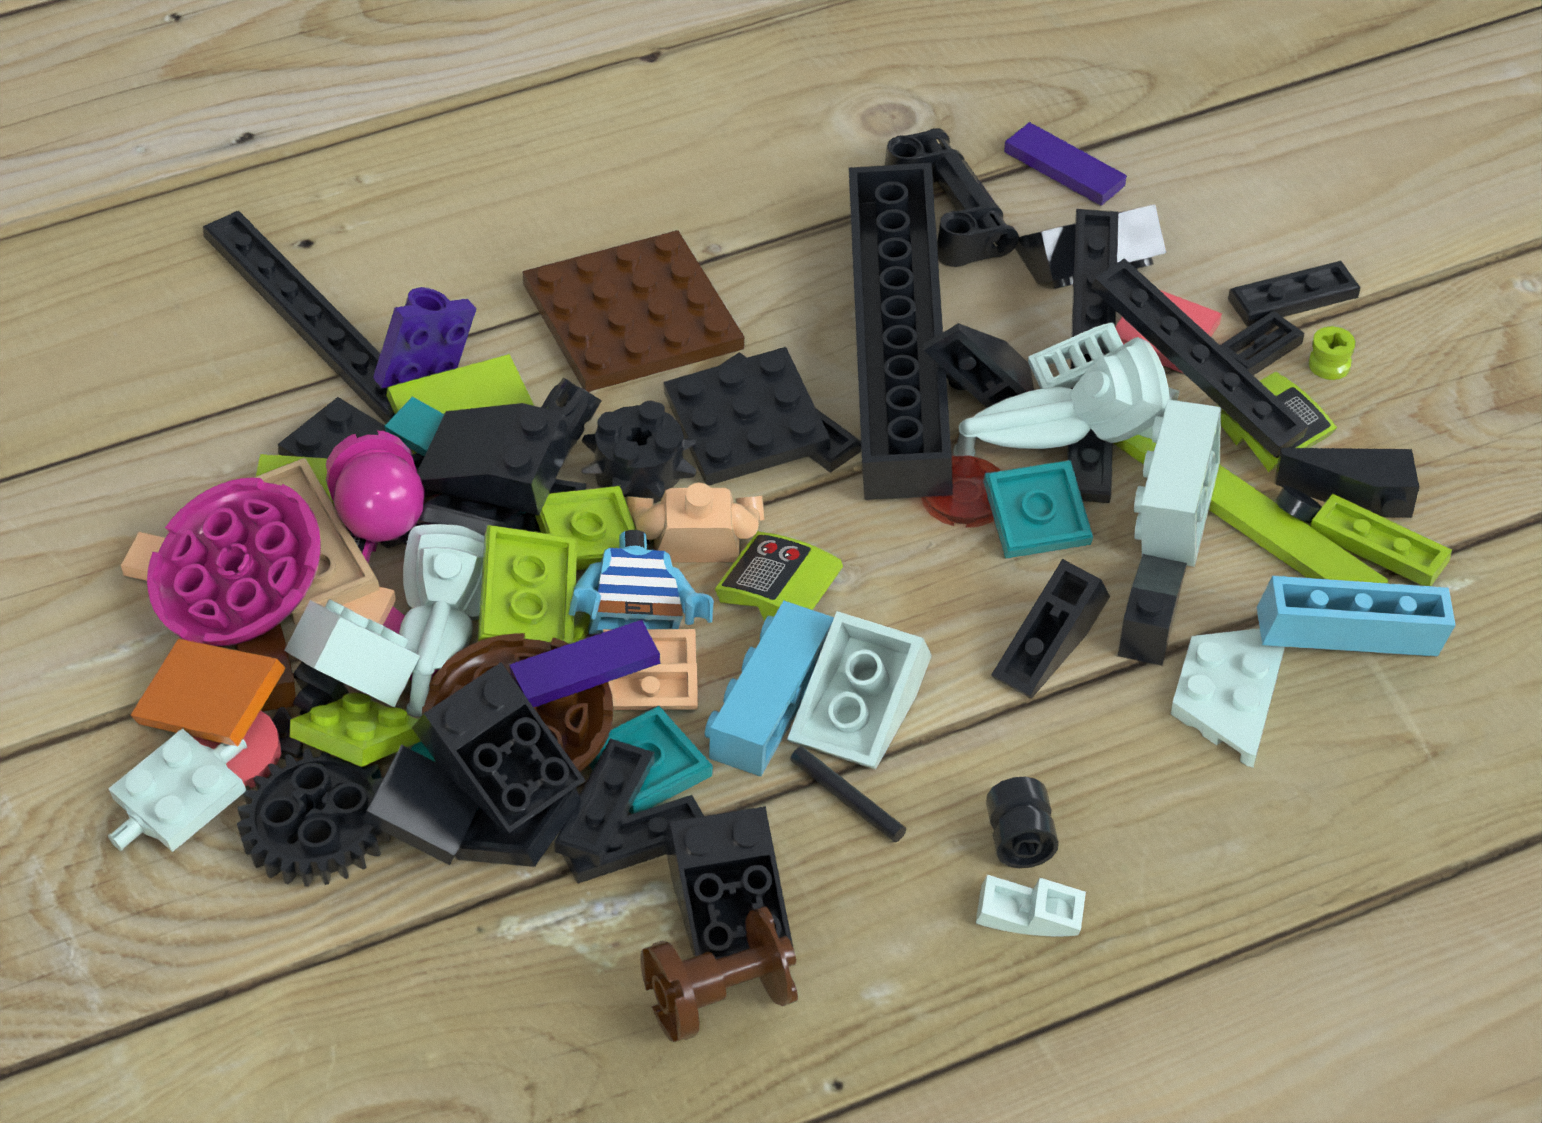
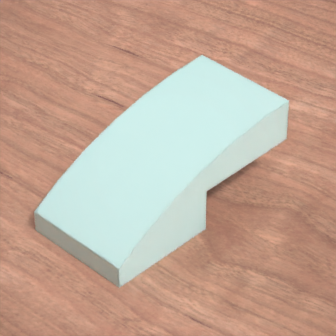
[975,875,1086,936]

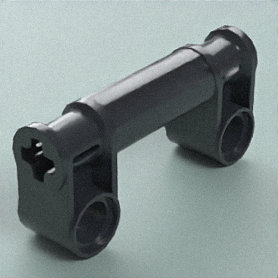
[885,128,1019,267]

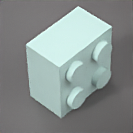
[284,599,420,707]

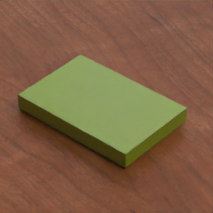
[387,354,534,454]
[478,525,578,644]

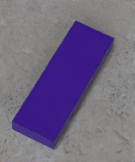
[1004,122,1127,206]
[509,619,660,707]

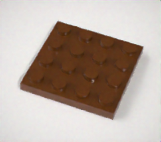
[523,230,745,392]

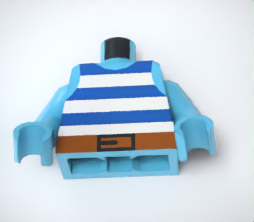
[569,530,714,634]

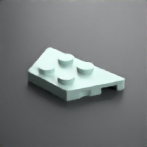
[1171,628,1285,767]

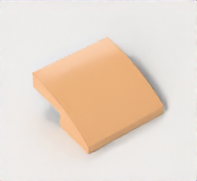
[603,629,698,710]

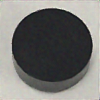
[1276,486,1322,523]

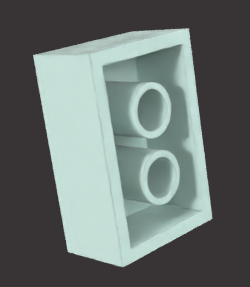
[1134,399,1221,567]

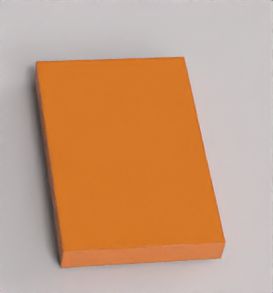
[130,639,286,747]

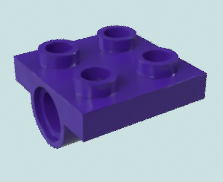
[373,287,476,388]

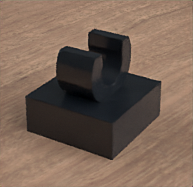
[293,661,349,715]

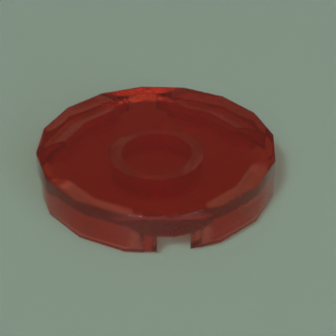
[921,455,1001,528]

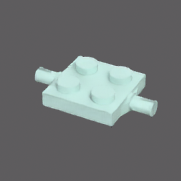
[108,728,247,852]

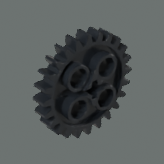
[237,748,391,887]

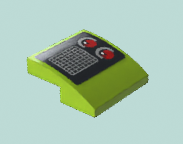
[1217,371,1337,472]
[715,531,843,621]

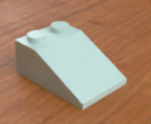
[787,611,932,770]

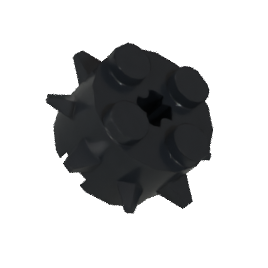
[581,401,697,504]

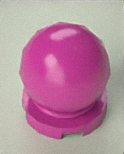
[326,431,424,543]

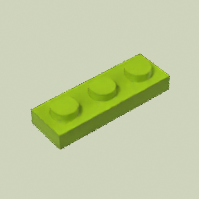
[1311,494,1452,586]

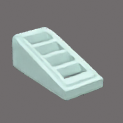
[1028,322,1123,389]

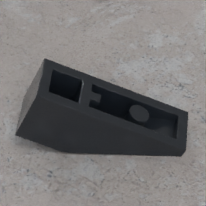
[923,323,1034,408]
[1275,448,1419,518]
[1118,554,1187,666]
[991,559,1110,699]

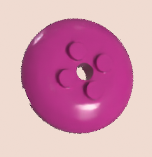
[147,477,321,647]

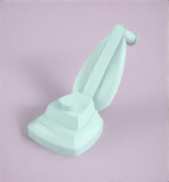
[953,337,1170,462]
[399,524,484,717]

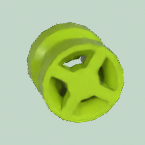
[1308,326,1356,380]

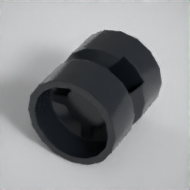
[986,776,1059,869]

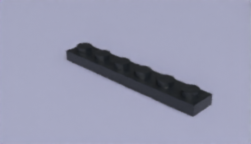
[1091,258,1309,457]

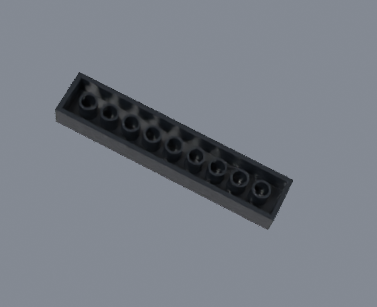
[849,163,953,500]

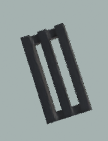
[1220,311,1304,376]

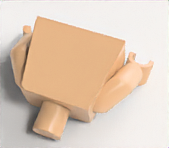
[627,482,765,563]

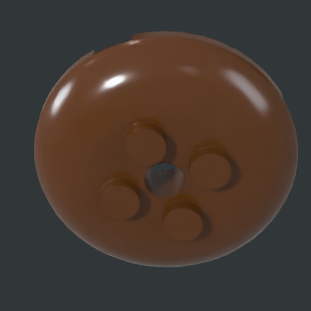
[422,633,613,772]

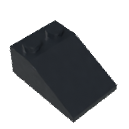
[417,403,571,515]

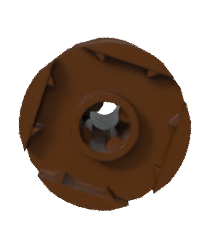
[640,906,798,1042]

